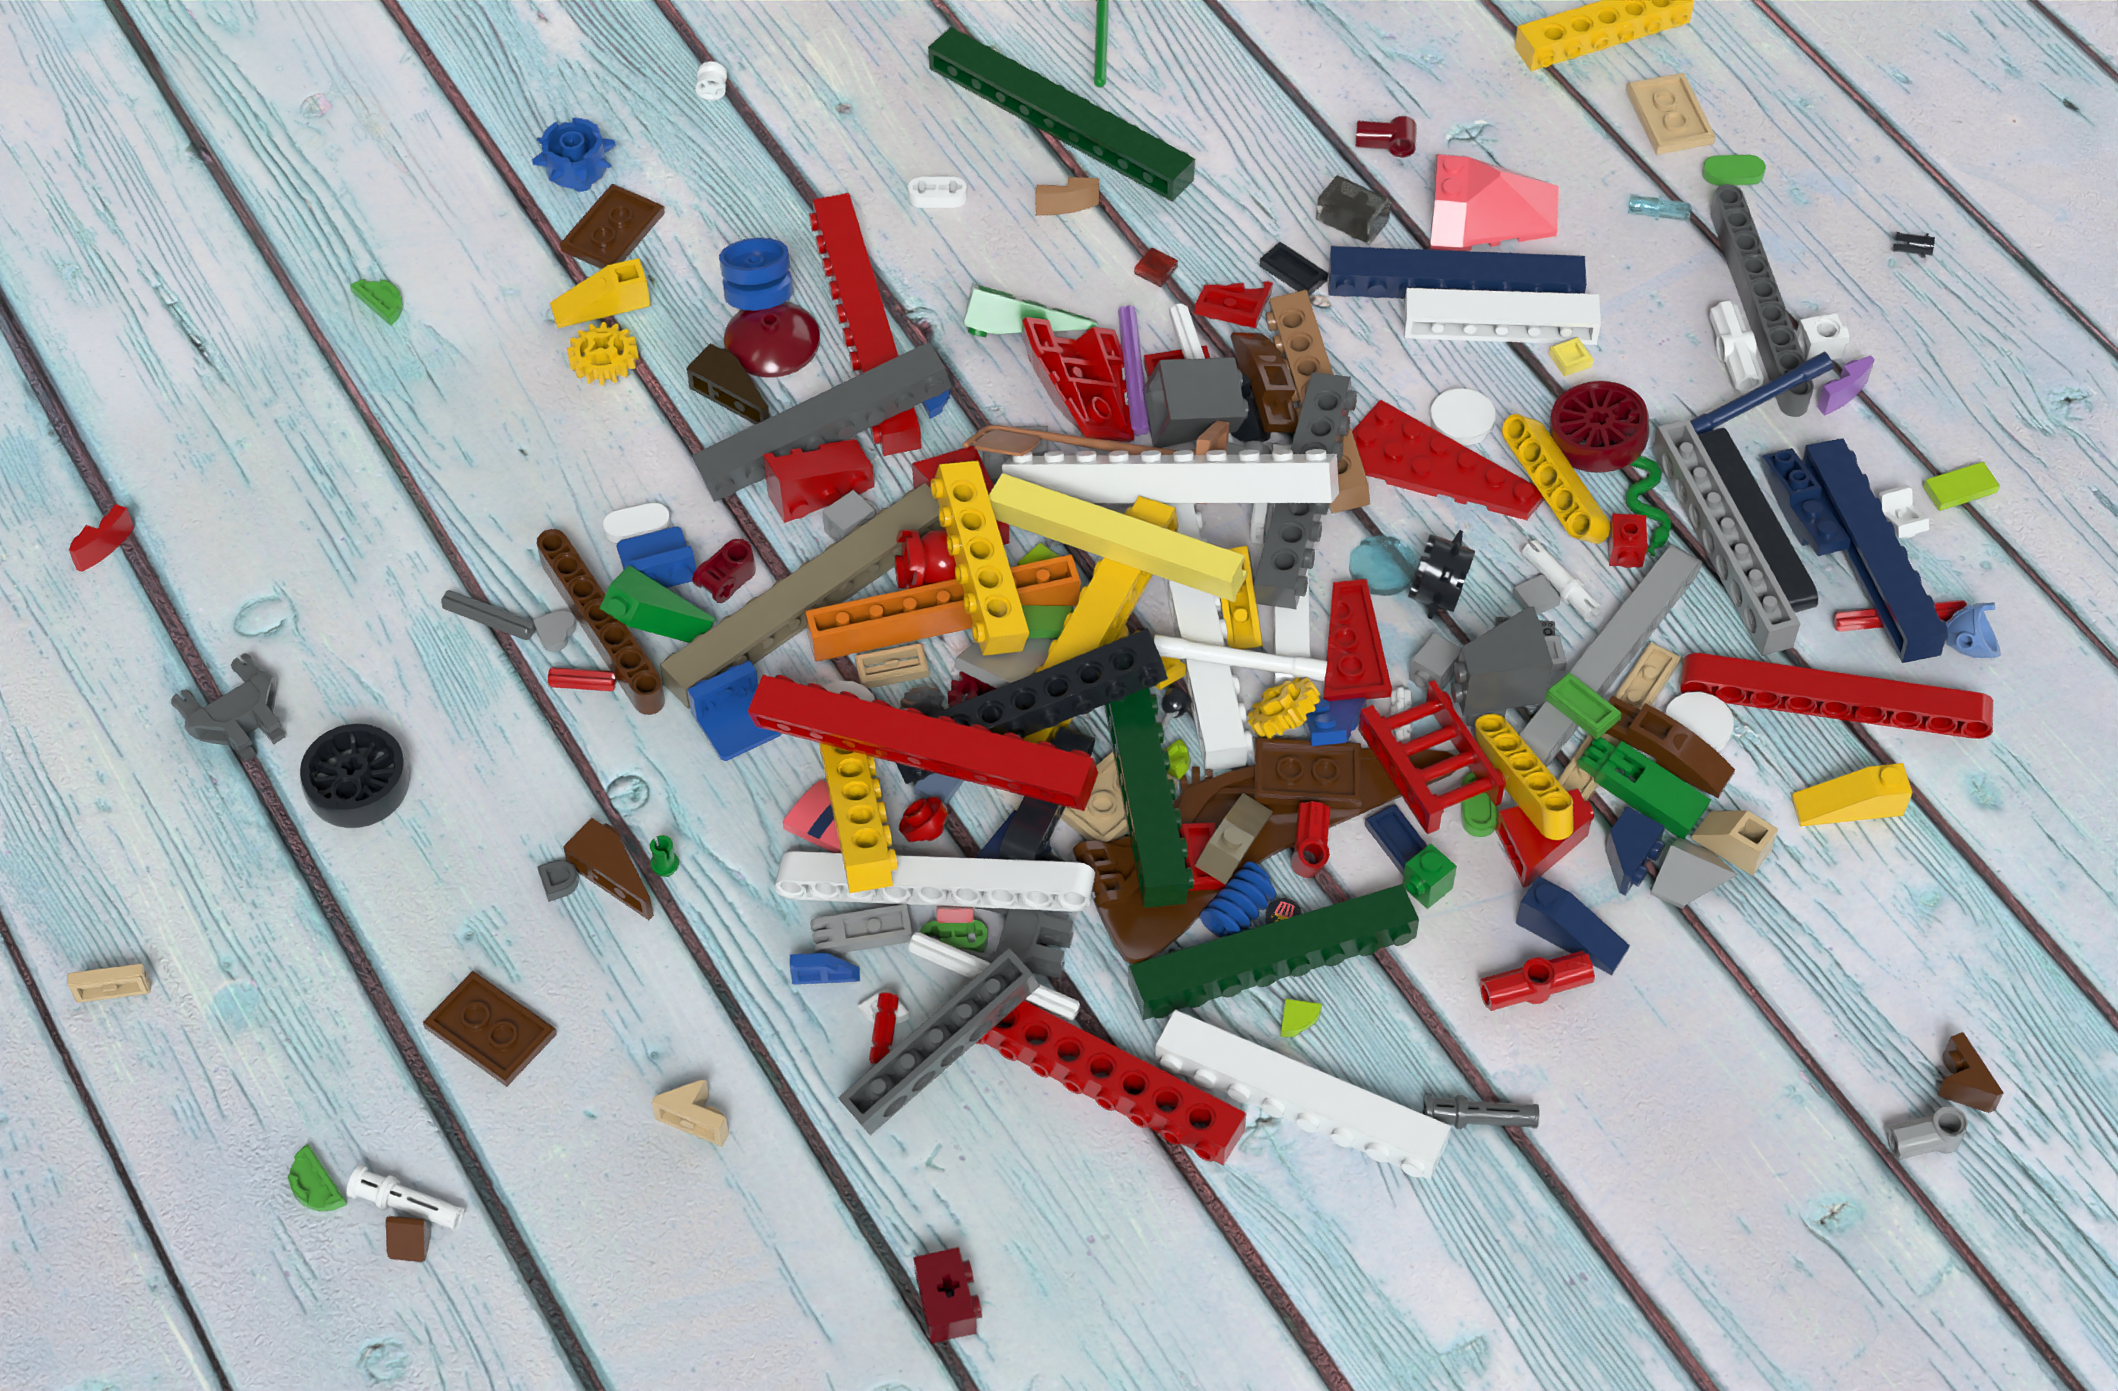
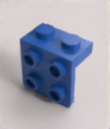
[616,527,696,588]
[687,661,782,761]

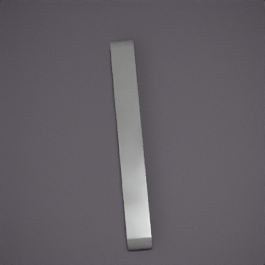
[1520,545,1702,768]

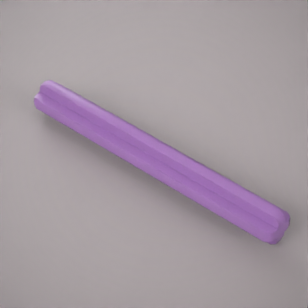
[1118,305,1150,436]

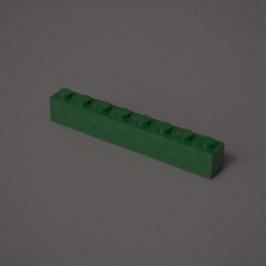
[1104,688,1194,908]
[1128,884,1419,1020]

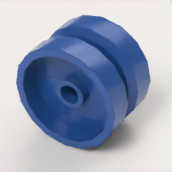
[719,237,793,310]

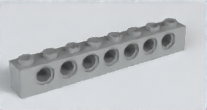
[1652,419,1801,656]

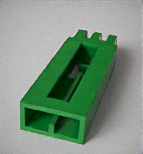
[1577,737,1711,839]

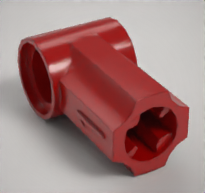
[1290,801,1330,878]

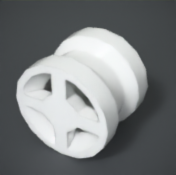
[695,62,727,101]

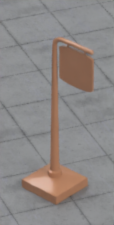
[962,420,1229,505]

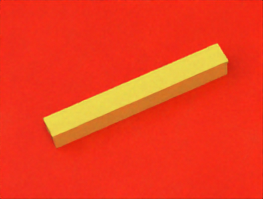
[989,473,1247,602]

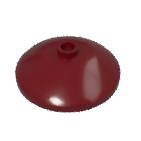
[724,301,820,378]

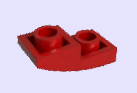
[68,504,134,572]

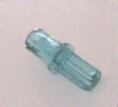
[1627,194,1692,221]

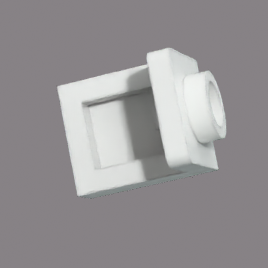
[1879,485,1929,538]

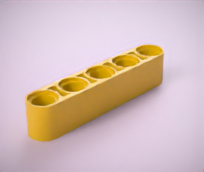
[1502,414,1610,544]
[1475,714,1573,840]

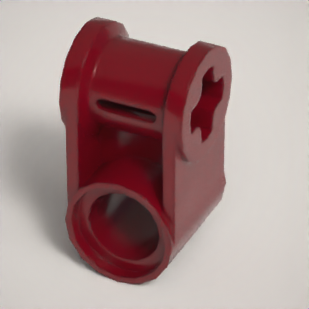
[692,539,756,604]

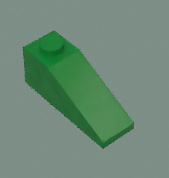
[600,565,716,643]

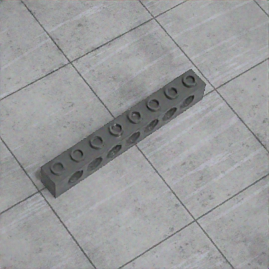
[1253,372,1357,609]

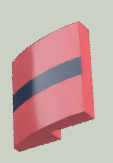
[782,780,841,853]

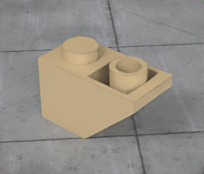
[1691,810,1778,876]

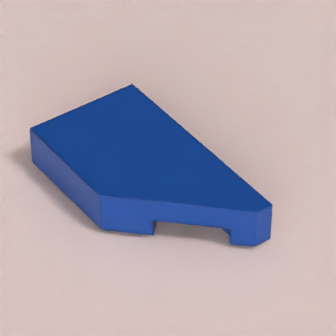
[790,953,860,985]

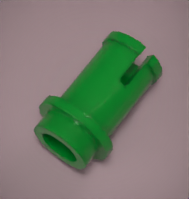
[650,835,679,877]

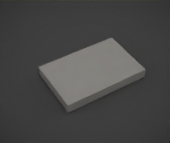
[954,638,1053,688]

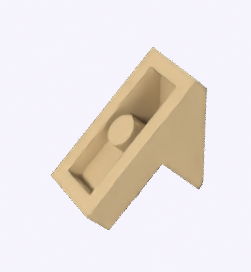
[652,1079,729,1147]

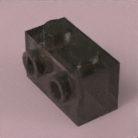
[1316,175,1391,245]

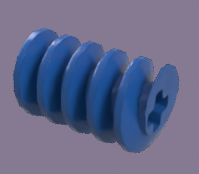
[1200,862,1276,937]

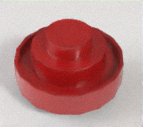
[899,797,948,842]

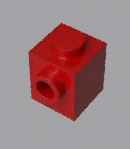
[1608,513,1647,568]

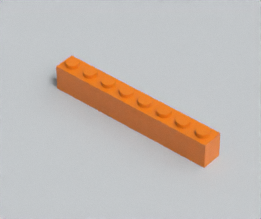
[805,554,1081,662]

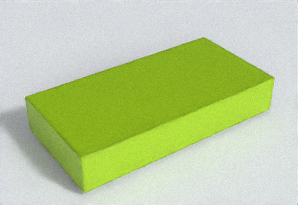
[1923,461,2000,511]

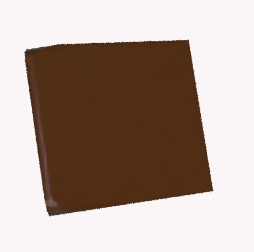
[386,1216,431,1262]

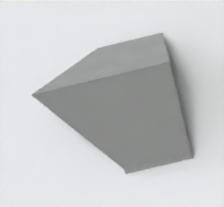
[1650,838,1738,909]

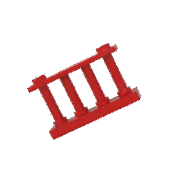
[1358,680,1506,835]

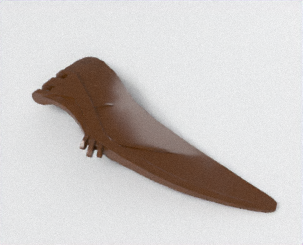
[1073,748,1457,964]

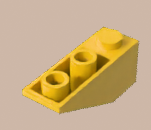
[550,258,651,328]

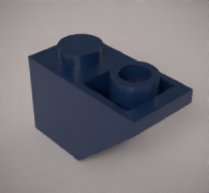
[1605,806,1666,896]

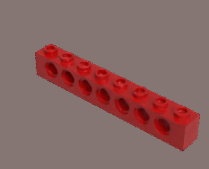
[976,1001,1247,1166]

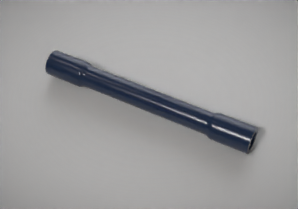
[1690,351,1834,434]

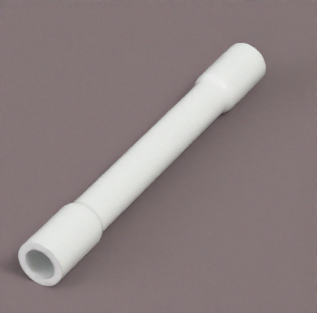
[1154,634,1327,681]

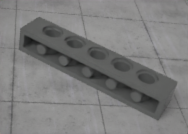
[838,948,1040,1136]

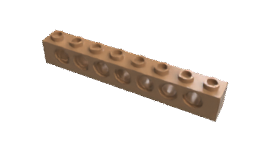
[1265,290,1370,514]

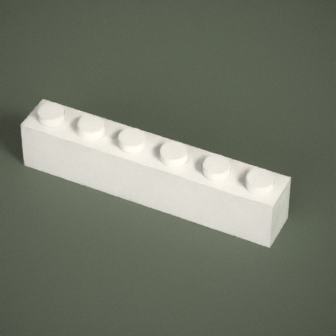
[1404,288,1601,345]

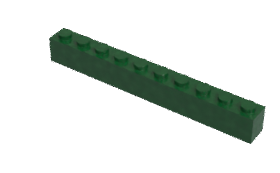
[928,27,1195,202]

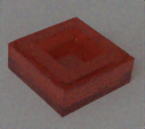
[1134,247,1178,287]

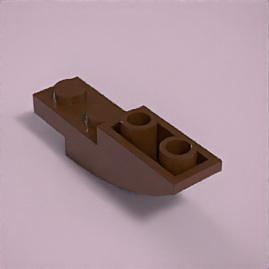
[1230,332,1298,432]
[1605,696,1735,798]

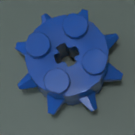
[532,118,616,192]

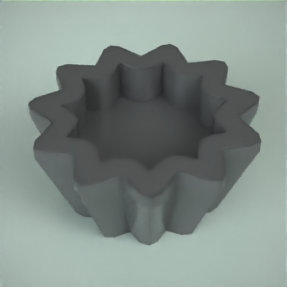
[899,686,944,716]

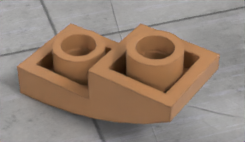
[1035,177,1099,215]

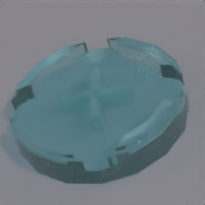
[1349,535,1416,596]

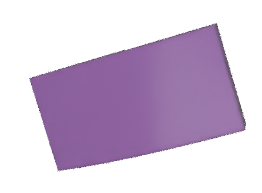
[1817,355,1874,416]

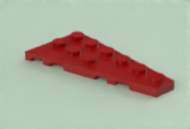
[1352,399,1545,521]

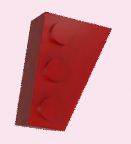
[763,439,874,523]

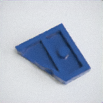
[1303,697,1366,746]

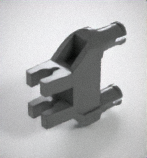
[171,653,285,762]
[959,907,1073,978]

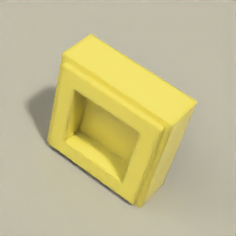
[1549,337,1594,377]

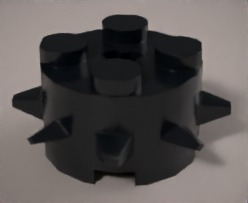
[1407,530,1475,619]

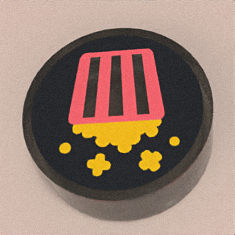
[1265,898,1302,924]

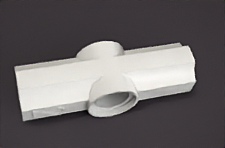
[1709,301,1764,393]

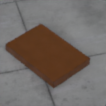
[559,184,665,269]
[1254,738,1362,809]
[423,971,557,1087]

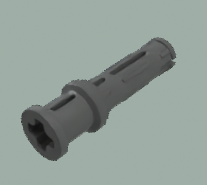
[1422,1093,1539,1129]

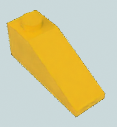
[1221,546,1263,650]
[1791,763,1912,827]

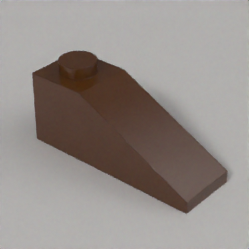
[563,817,654,920]

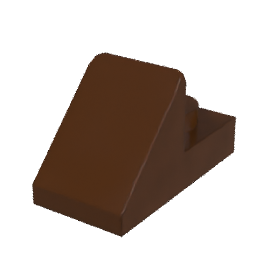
[1937,1032,2004,1113]

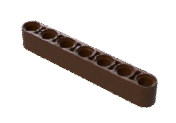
[536,529,665,715]

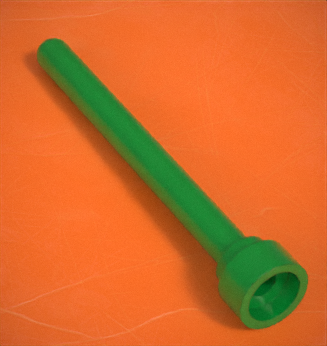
[1094,0,1108,88]

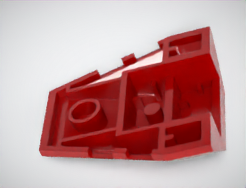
[1022,317,1134,442]

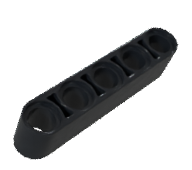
[999,726,1095,861]

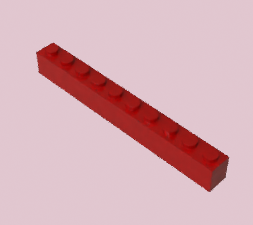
[809,193,921,456]
[747,675,1098,811]

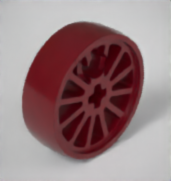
[1549,381,1650,473]

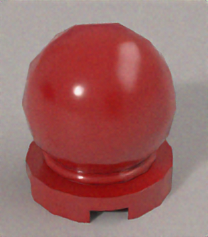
[895,528,977,590]

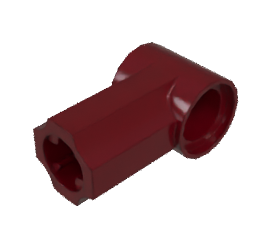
[1355,116,1417,158]

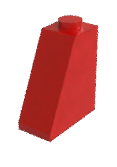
[1495,788,1594,888]

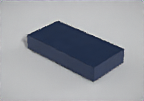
[1365,804,1427,876]

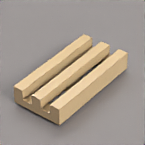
[854,643,929,689]
[67,963,151,1003]

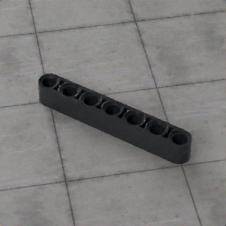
[1697,428,1818,613]

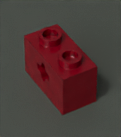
[913,1247,982,1344]

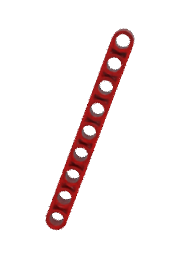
[1680,653,1994,739]

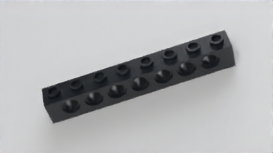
[896,628,1168,784]

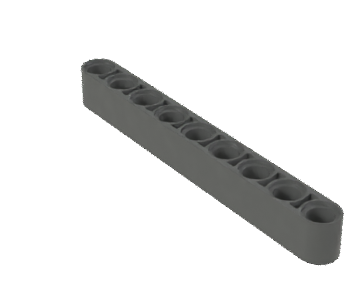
[1710,184,1814,417]

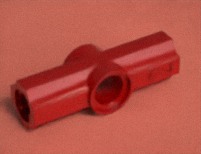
[1479,951,1595,1011]

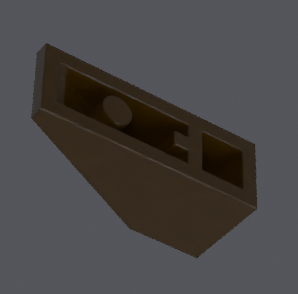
[686,343,770,425]

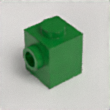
[1402,844,1457,909]

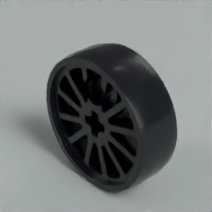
[300,724,409,828]

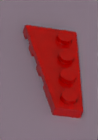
[1323,579,1392,701]

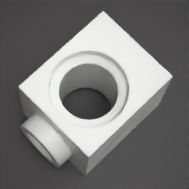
[1796,313,1849,361]

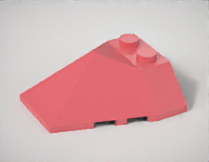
[1430,154,1559,251]

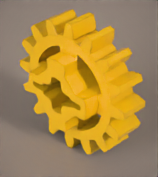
[567,322,639,385]
[1247,677,1320,738]

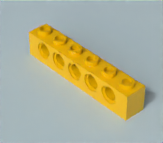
[1514,0,1694,71]
[931,461,1029,656]
[819,743,898,893]

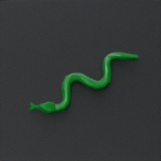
[1625,456,1671,556]

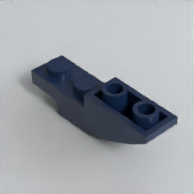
[1761,448,1850,556]

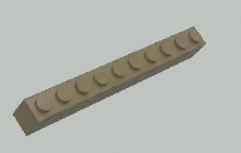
[660,483,946,709]

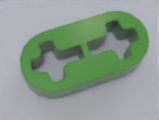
[919,919,988,952]

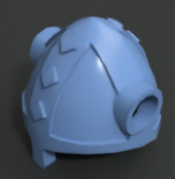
[1946,602,2001,658]

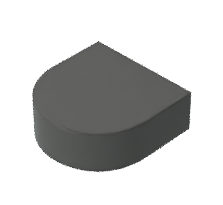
[537,860,579,902]

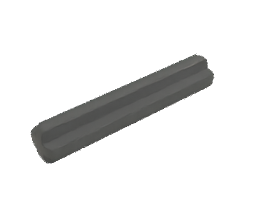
[441,590,535,640]

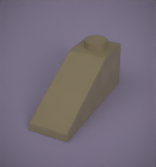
[1195,793,1273,885]

